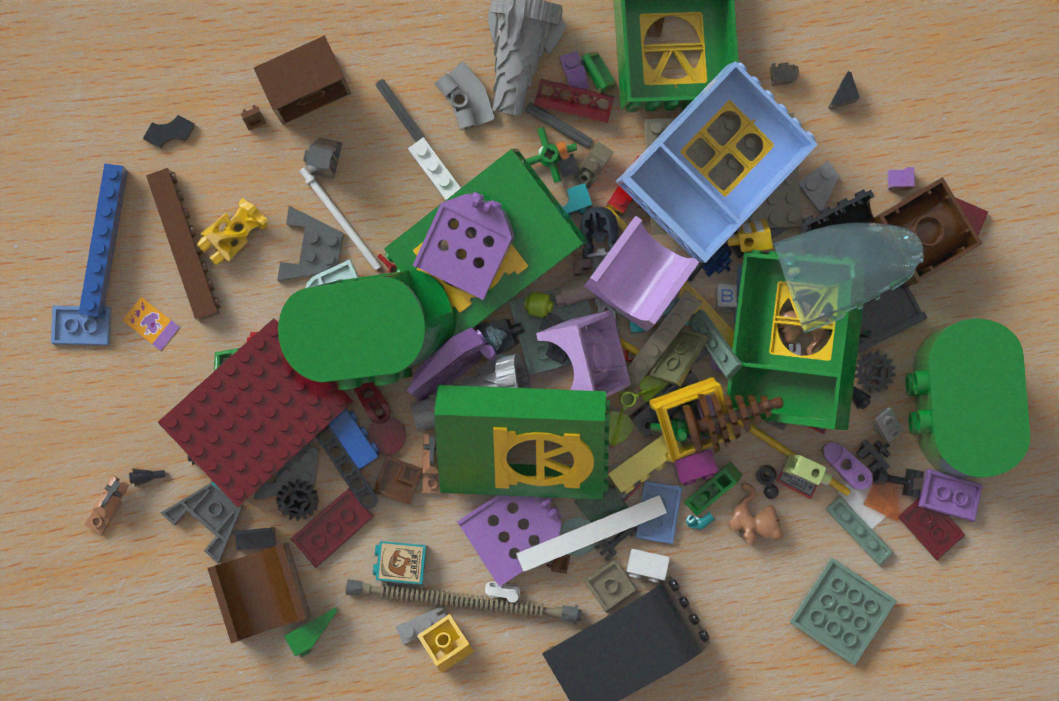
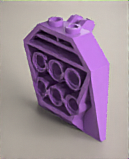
[413,192,515,300]
[407,328,497,401]
[457,495,562,587]

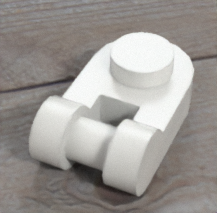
[485,581,521,602]

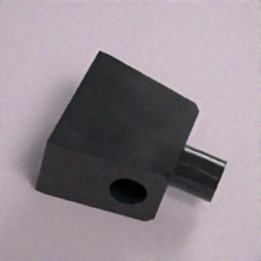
[476,319,525,355]

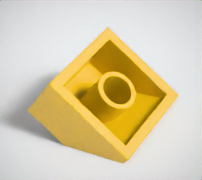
[417,614,474,673]

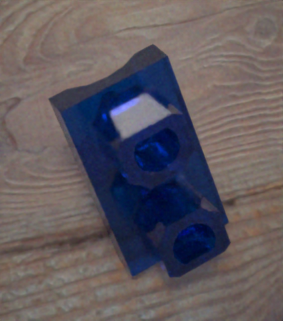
[702,243,733,277]

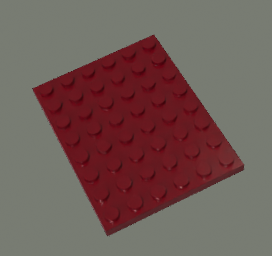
[158,318,353,508]

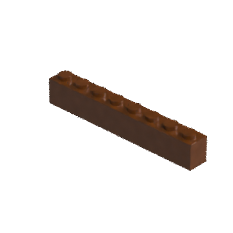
[146,168,221,321]

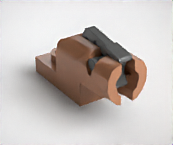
[422,435,440,493]
[84,475,129,535]

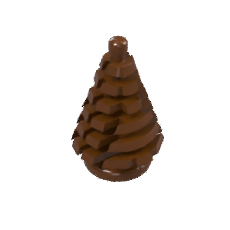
[682,394,784,454]

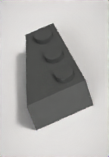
[303,137,343,179]

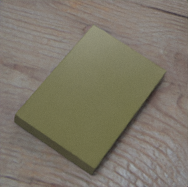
[649,329,708,387]

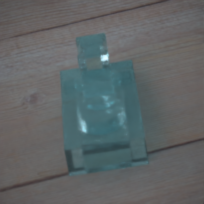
[484,326,507,352]

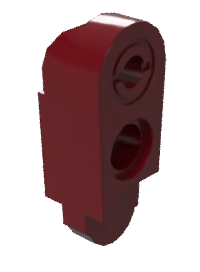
[353,382,391,424]

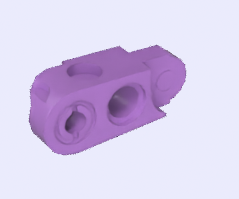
[823,442,873,490]

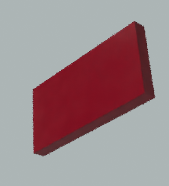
[291,488,374,568]

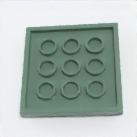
[509,289,592,376]
[789,557,897,666]

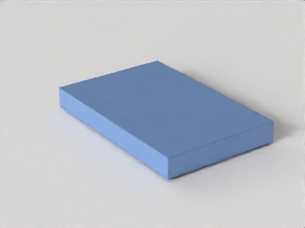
[51,306,111,346]
[635,481,682,544]

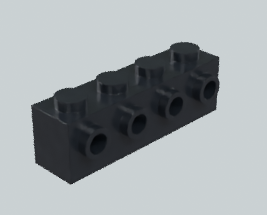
[628,370,700,437]

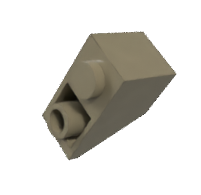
[574,142,614,189]

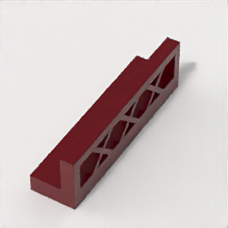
[534,78,615,123]

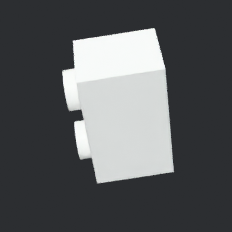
[626,548,670,583]

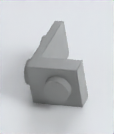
[873,407,903,443]

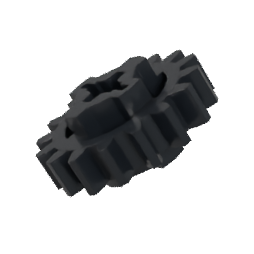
[855,351,896,393]
[276,479,319,521]

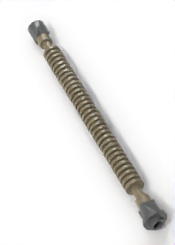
[346,579,582,624]

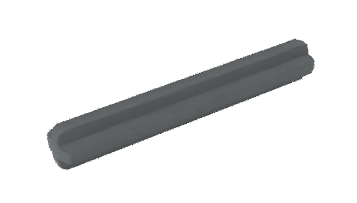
[376,79,426,142]
[525,102,593,148]

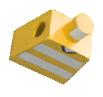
[727,219,773,252]

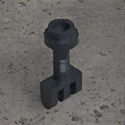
[595,527,636,561]

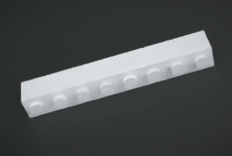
[408,137,494,246]

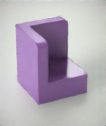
[888,167,915,189]

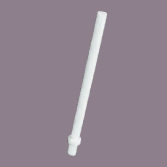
[299,167,381,271]

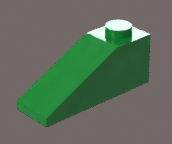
[684,461,743,516]
[284,607,339,657]

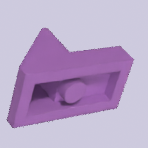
[559,51,589,93]

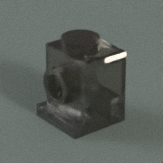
[769,62,799,86]

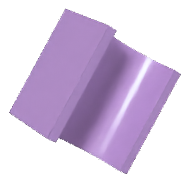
[584,216,699,332]
[536,310,631,398]

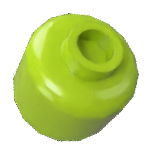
[524,291,554,318]

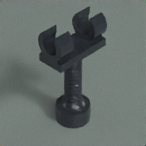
[873,468,924,498]

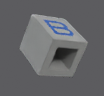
[716,282,737,313]

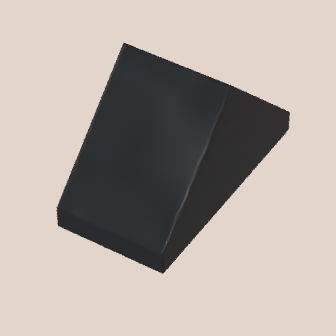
[828,71,860,109]

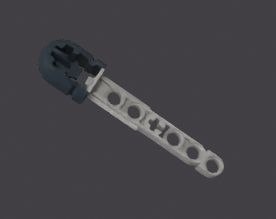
[580,206,621,343]

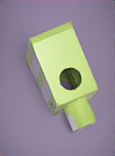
[782,454,832,486]

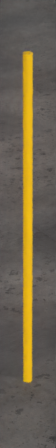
[620,337,851,496]

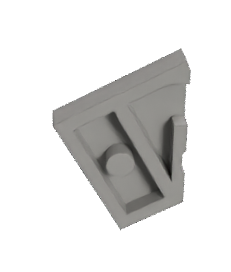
[799,161,839,212]

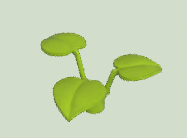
[609,375,669,446]

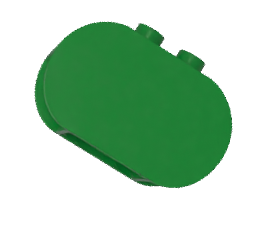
[278,270,454,390]
[905,319,1030,478]

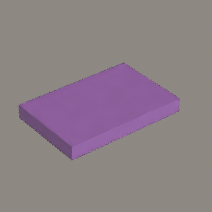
[918,469,983,522]

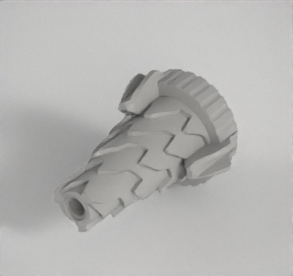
[488,0,566,116]
[410,353,532,432]

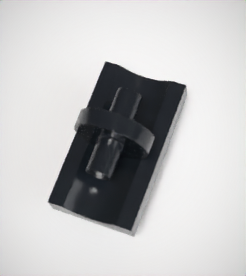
[856,439,891,473]

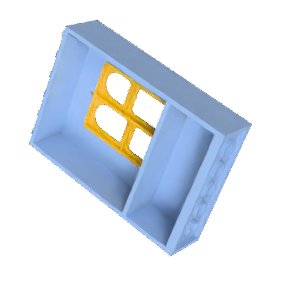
[615,61,818,263]

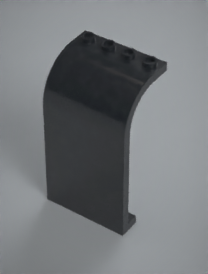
[798,189,928,353]
[542,576,710,701]

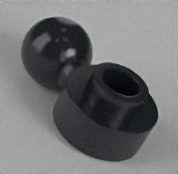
[756,465,779,499]

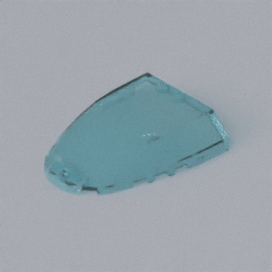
[773,223,924,333]

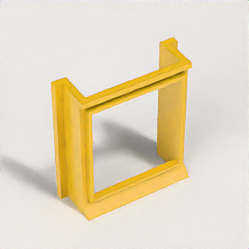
[649,377,735,463]

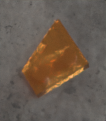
[863,474,899,521]

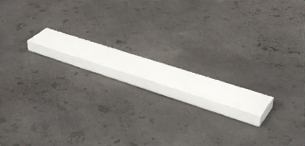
[516,495,667,572]

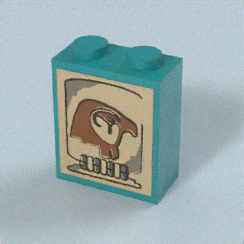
[373,541,427,584]

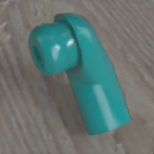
[686,512,715,530]

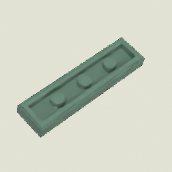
[689,310,743,379]
[825,496,894,566]

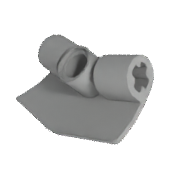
[435,61,495,130]

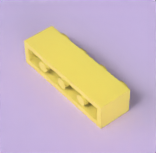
[608,435,683,494]

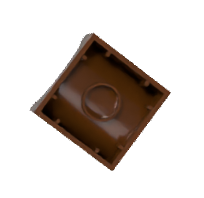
[254,35,351,125]
[865,177,982,288]
[207,542,312,643]

